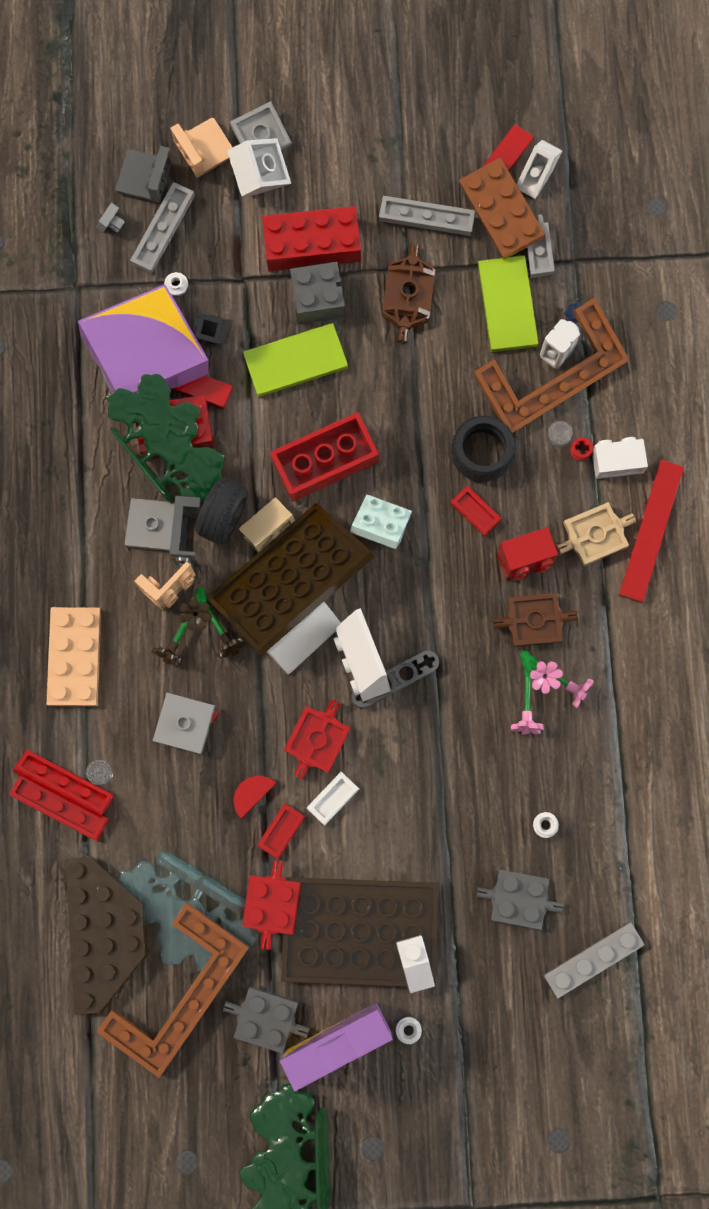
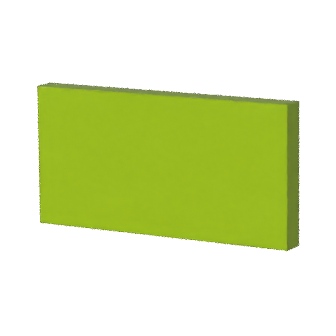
[478,256,538,352]
[243,323,348,397]

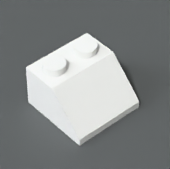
[227,138,291,196]

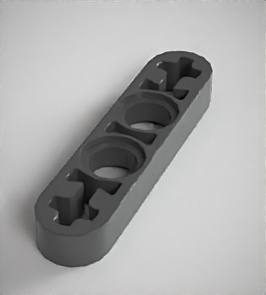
[352,651,439,709]

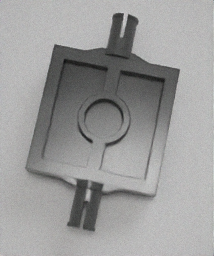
[476,869,564,931]
[223,986,310,1054]

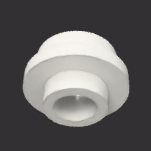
[164,272,188,296]
[533,812,559,838]
[396,1017,422,1044]

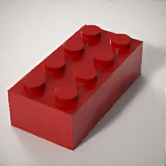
[262,206,361,272]
[270,412,379,502]

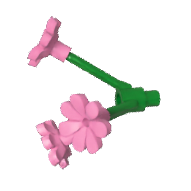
[510,651,594,735]

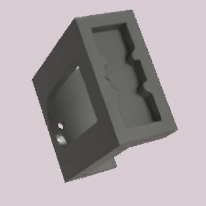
[170,496,203,568]

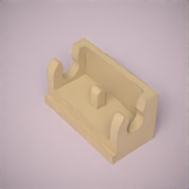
[239,497,295,552]

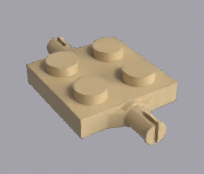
[556,502,636,566]

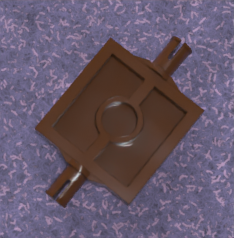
[493,593,578,647]

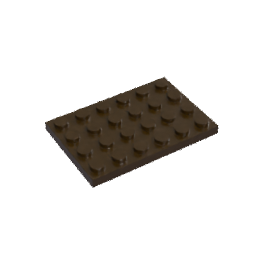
[207,503,375,656]
[281,877,438,987]

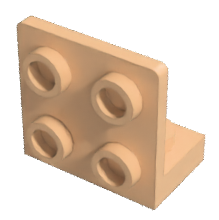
[171,118,233,178]
[135,562,195,610]

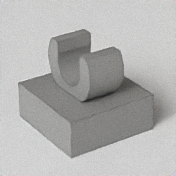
[96,203,124,233]

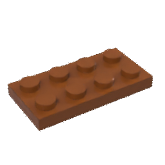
[459,158,545,260]

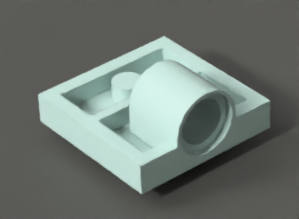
[350,495,412,549]

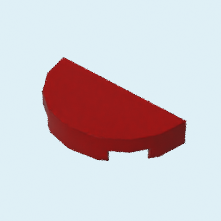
[233,775,276,819]

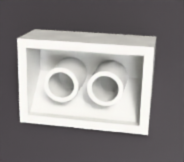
[267,602,341,675]
[333,608,391,702]

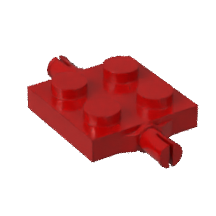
[284,699,351,780]
[242,860,301,950]

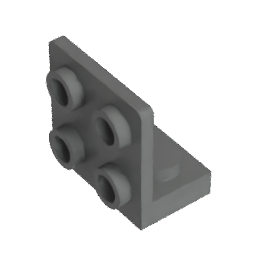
[116,146,173,203]

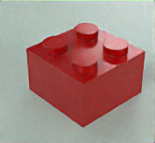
[497,527,558,581]

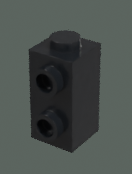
[193,313,233,344]

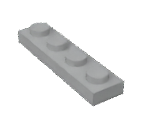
[130,182,195,274]
[379,196,475,236]
[543,922,645,998]

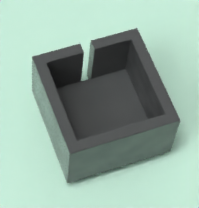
[290,262,345,324]

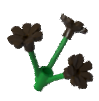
[151,588,247,668]

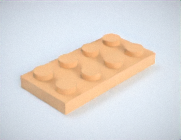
[47,607,101,706]

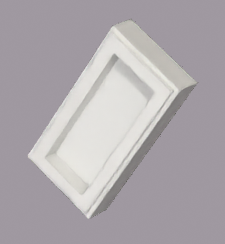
[307,772,359,826]

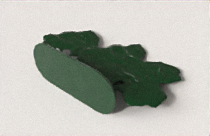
[107,374,224,504]
[238,1083,330,1209]

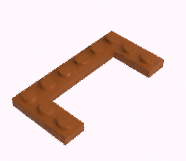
[472,298,629,433]
[97,902,250,1078]

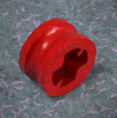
[570,437,593,461]

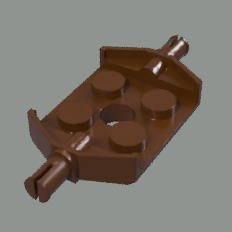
[382,243,435,344]

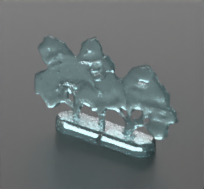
[119,850,256,972]

